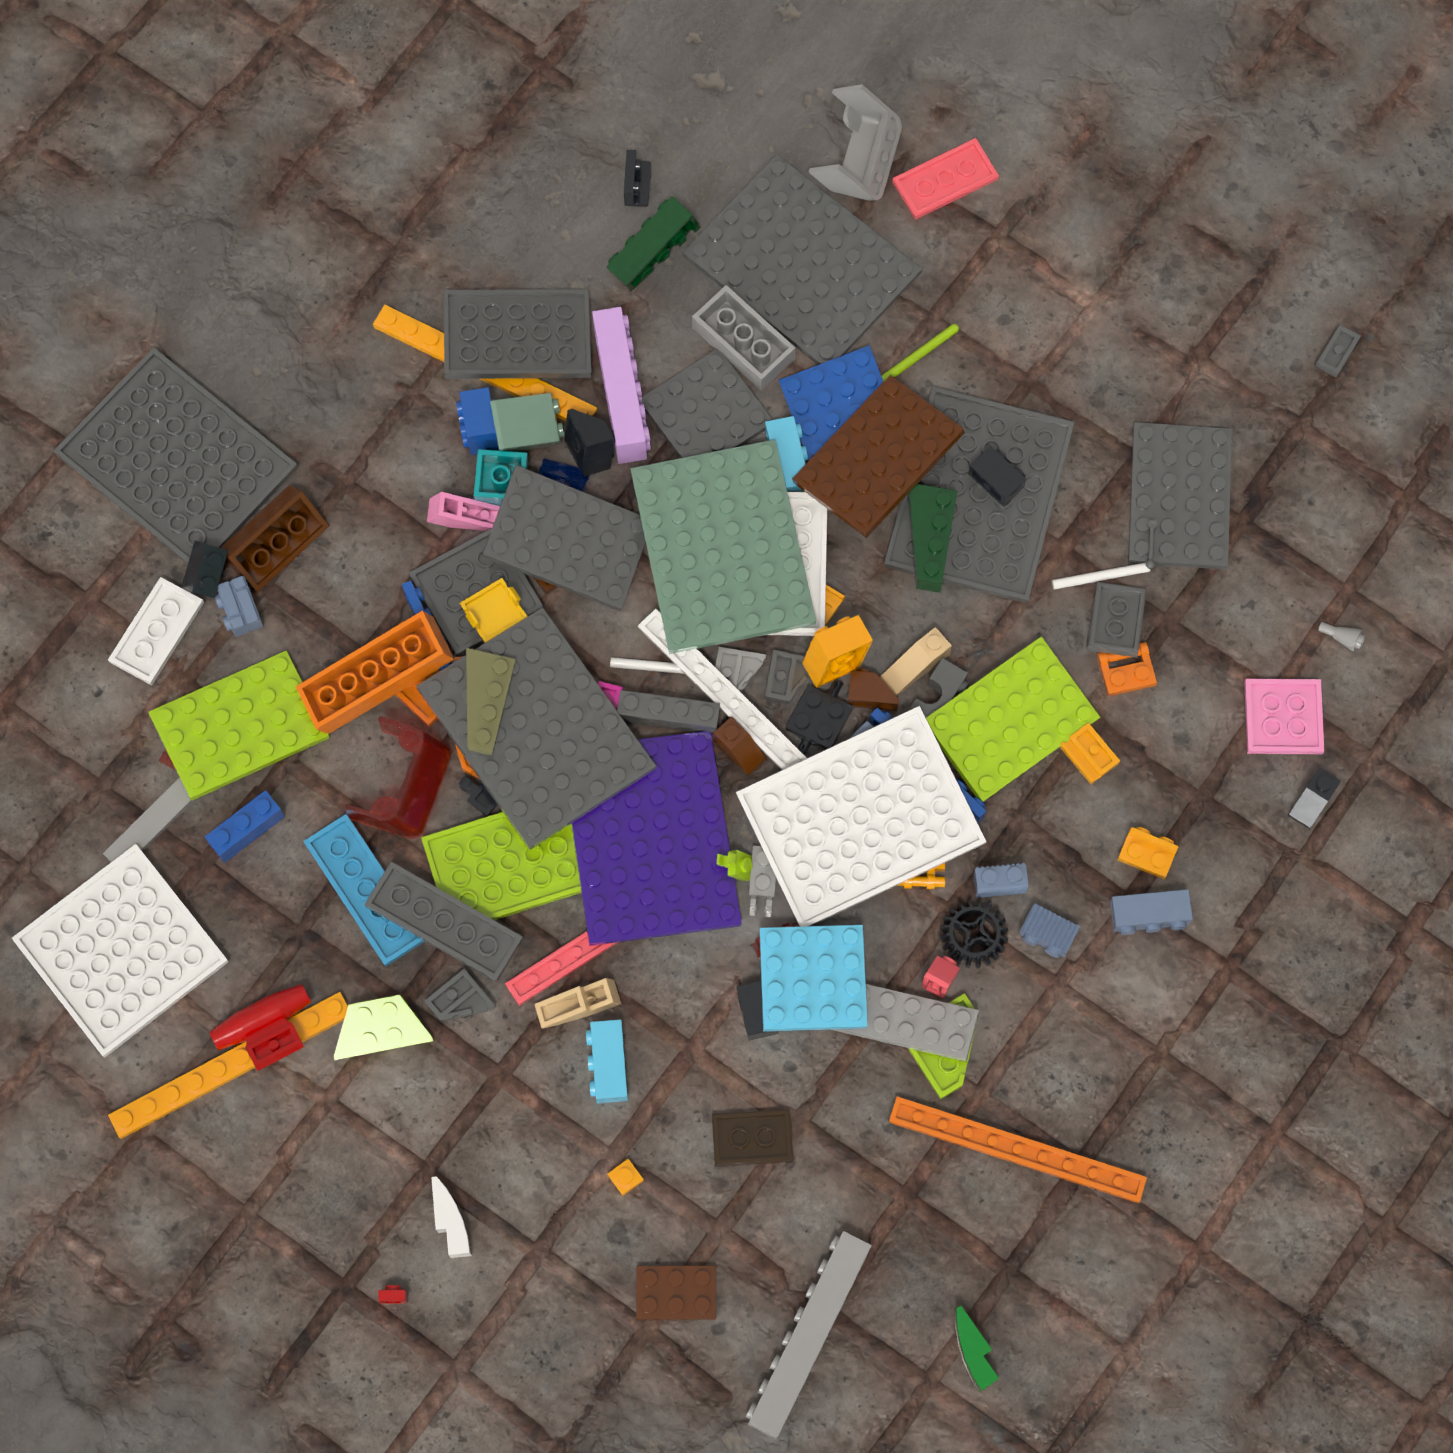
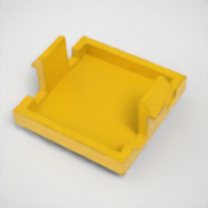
[460,578,528,643]

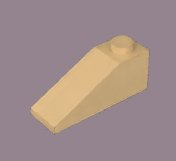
[880,627,952,696]

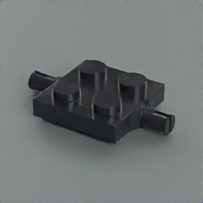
[786,680,853,756]

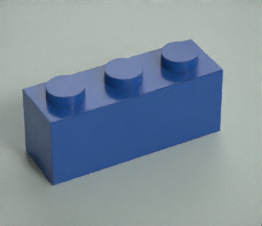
[205,790,285,863]

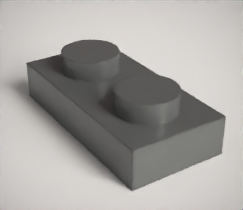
[1315,325,1361,378]

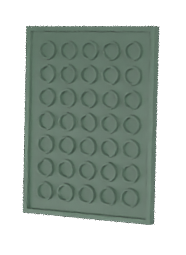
[630,440,816,654]

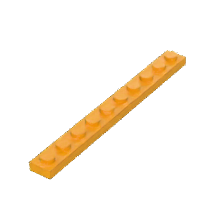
[373,305,598,421]
[108,992,348,1139]

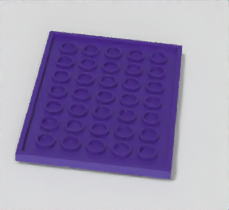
[571,731,742,946]

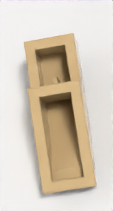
[535,978,621,1029]

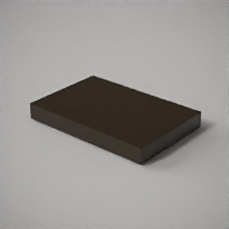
[712,1109,793,1167]

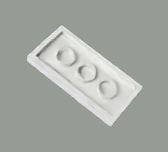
[108,577,204,685]

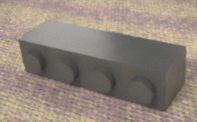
[617,690,720,735]

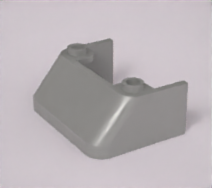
[809,84,902,201]

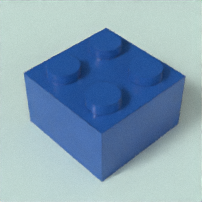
[456,387,499,455]

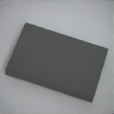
[1088,582,1146,658]

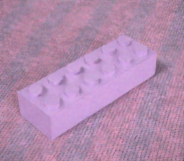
[592,307,651,464]

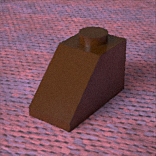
[848,669,899,711]
[713,716,766,776]

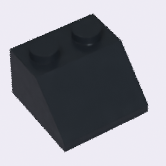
[564,409,615,477]

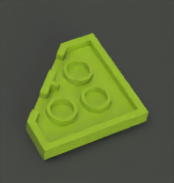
[908,993,978,1100]

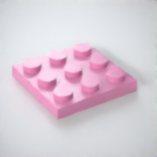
[1244,679,1324,754]

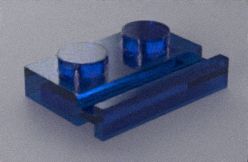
[538,458,590,492]

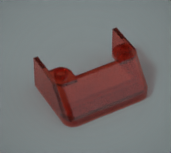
[345,716,451,839]

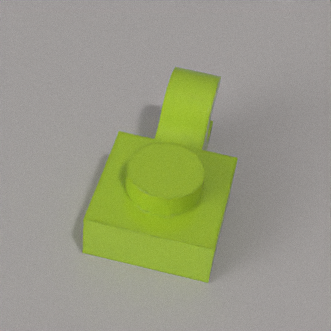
[717,850,753,881]

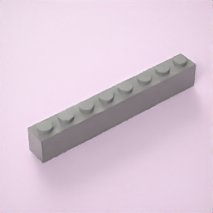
[746,1231,872,1440]

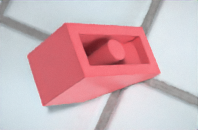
[921,956,960,1000]

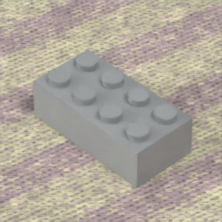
[692,285,796,391]

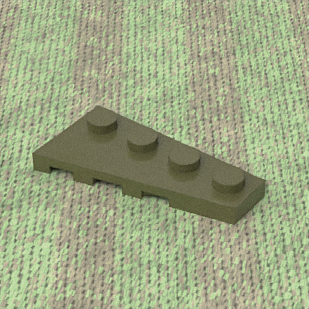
[466,648,516,756]

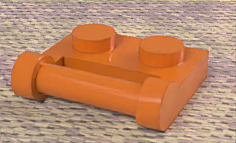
[1097,642,1157,697]

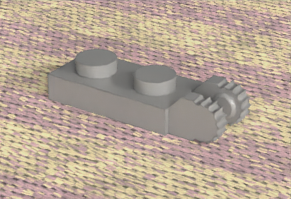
[749,846,776,917]

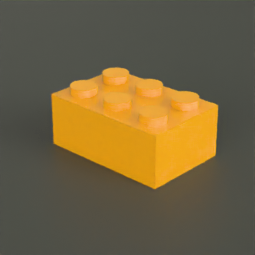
[802,615,873,688]

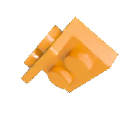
[1117,827,1178,880]

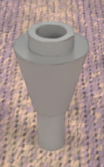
[1318,622,1366,652]

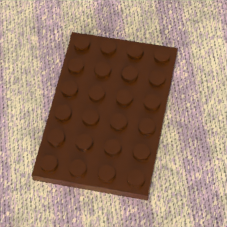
[792,375,965,538]

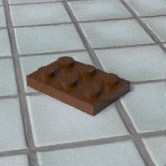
[636,1266,716,1320]

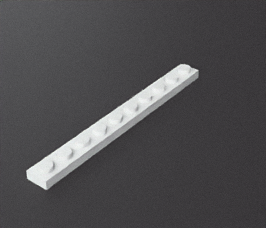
[638,609,807,770]

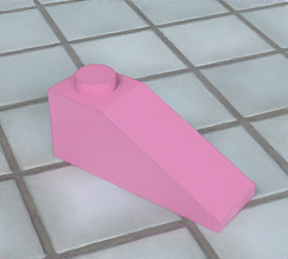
[427,492,500,531]

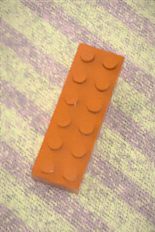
[296,610,454,734]

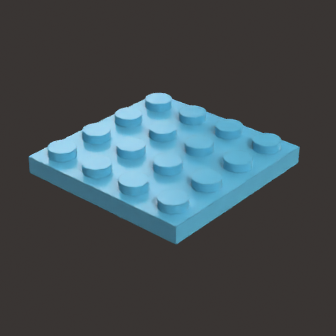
[759,925,868,1031]

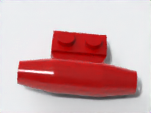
[209,984,311,1071]

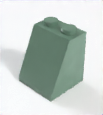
[490,393,565,452]

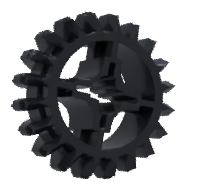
[939,900,1009,969]

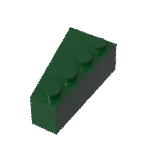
[607,196,701,292]
[907,484,957,593]

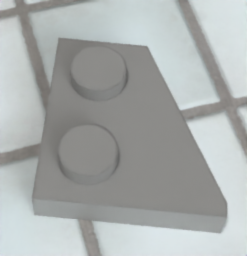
[715,647,766,692]

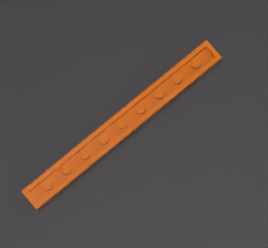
[889,1097,1147,1203]

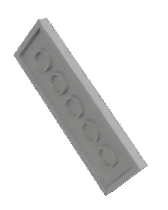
[830,984,979,1062]

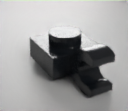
[458,776,498,817]

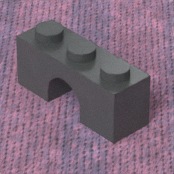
[909,658,969,718]

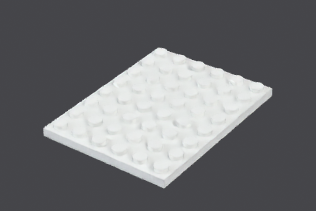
[736,706,986,927]

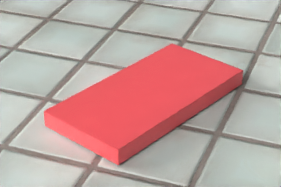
[892,138,999,220]

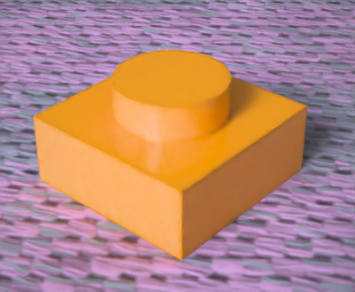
[607,1159,644,1196]

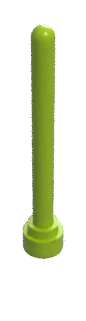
[881,324,959,382]

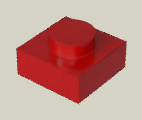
[378,1285,408,1304]

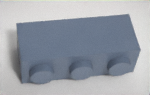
[1109,889,1193,935]

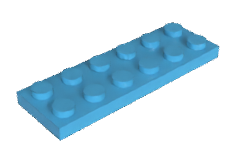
[303,814,425,967]

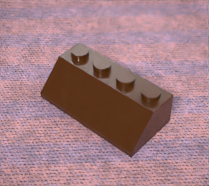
[221,485,329,592]

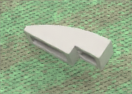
[431,1177,472,1258]

